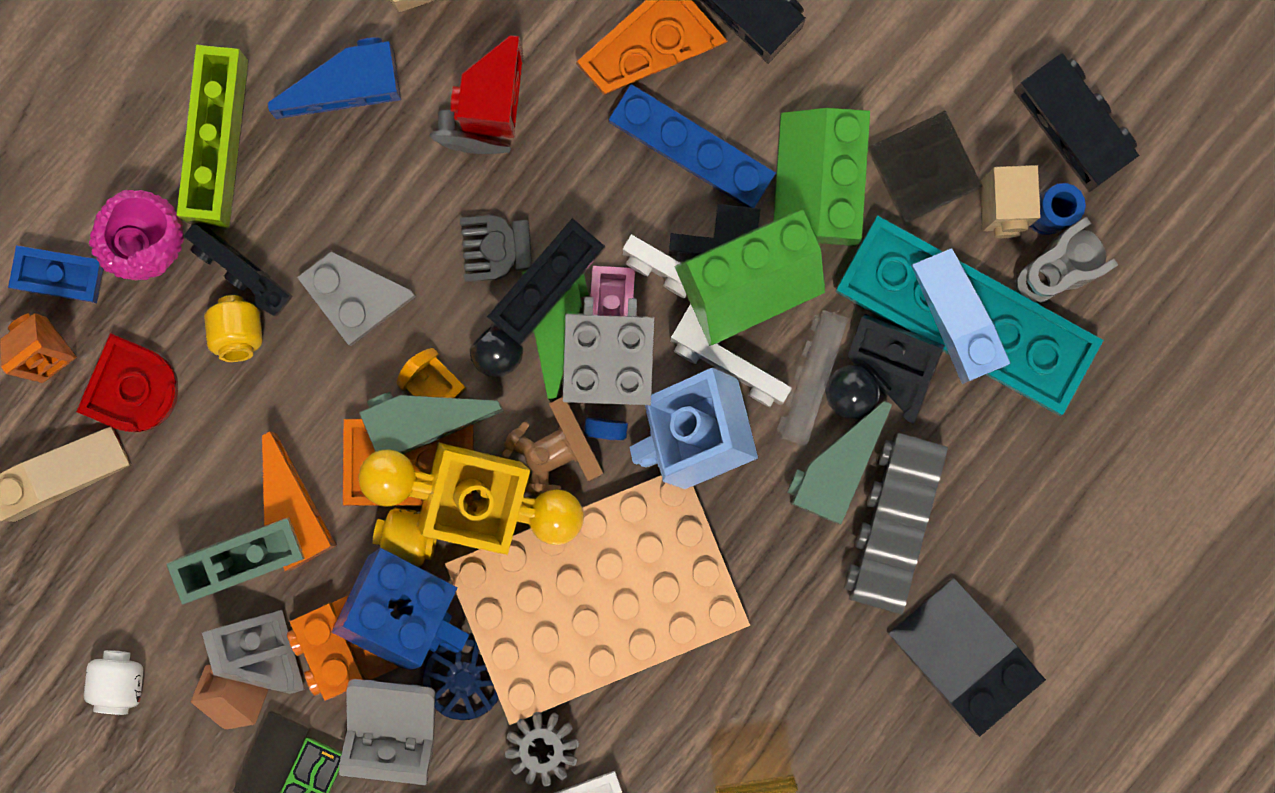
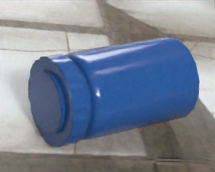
[1029,183,1086,235]

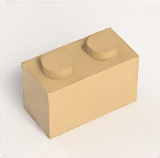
[980,165,1040,238]

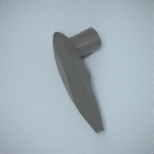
[429,110,511,154]

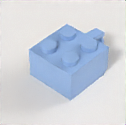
[629,368,758,489]

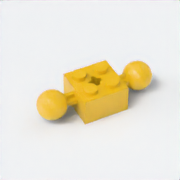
[359,442,584,555]

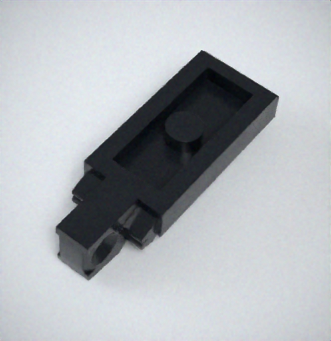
[184,224,293,316]

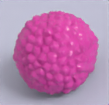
[89,190,184,280]

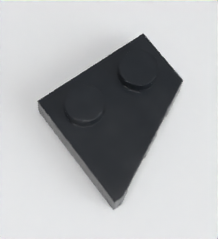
[848,314,945,424]

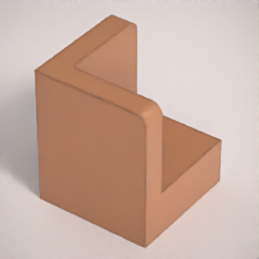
[191,665,268,729]

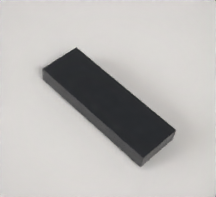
[487,218,606,346]

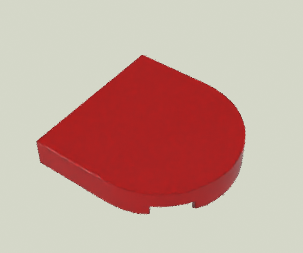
[76,333,178,432]

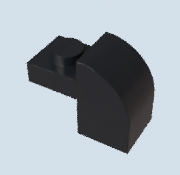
[668,204,761,263]

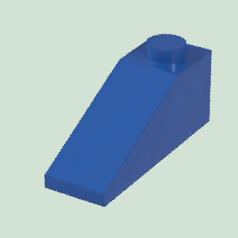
[268,37,401,119]

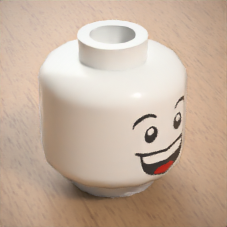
[84,650,144,715]

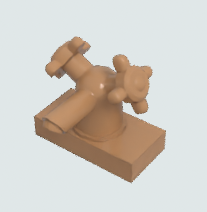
[502,397,604,497]

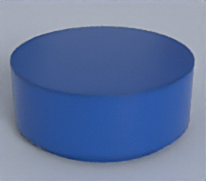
[584,418,628,440]

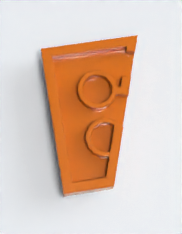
[576,0,728,95]

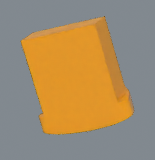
[396,348,466,398]

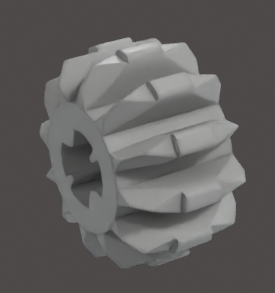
[505,712,579,786]

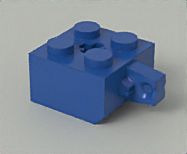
[331,548,469,670]

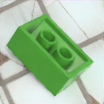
[773,108,870,246]
[674,210,825,346]

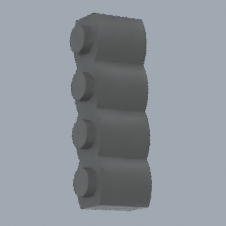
[844,433,948,614]

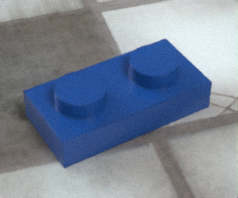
[8,246,103,304]

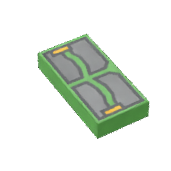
[281,737,342,793]

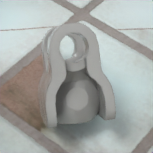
[1015,217,1118,304]

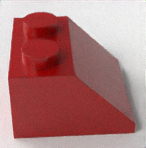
[451,35,524,138]

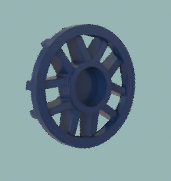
[423,639,499,720]

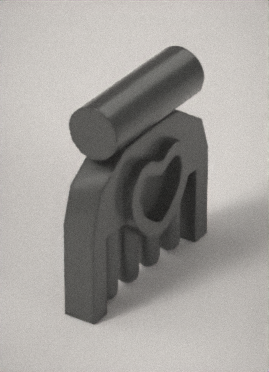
[460,215,532,282]

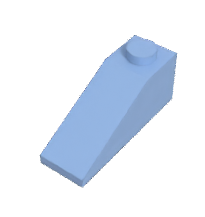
[911,248,1010,384]

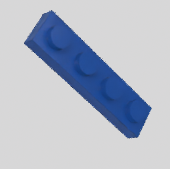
[609,84,776,208]

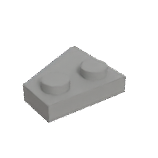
[297,252,416,346]
[202,610,305,694]

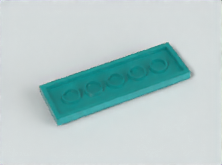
[835,216,1104,416]

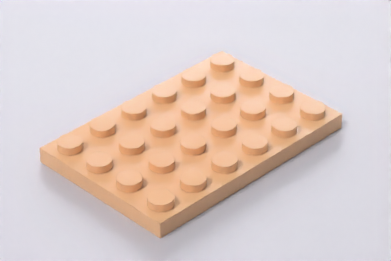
[445,476,750,725]

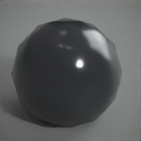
[469,324,523,377]
[825,365,880,419]

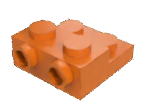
[287,595,399,701]

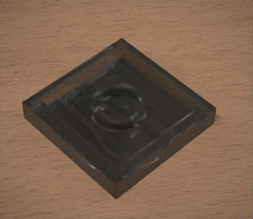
[868,111,983,225]

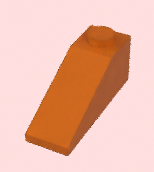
[0,313,77,383]
[262,431,337,571]

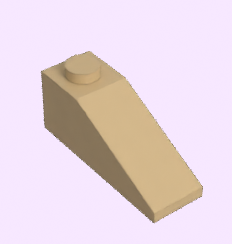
[0,427,131,522]

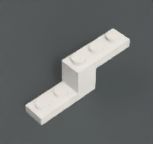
[623,234,792,407]

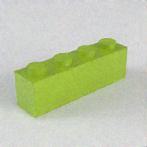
[177,45,248,227]

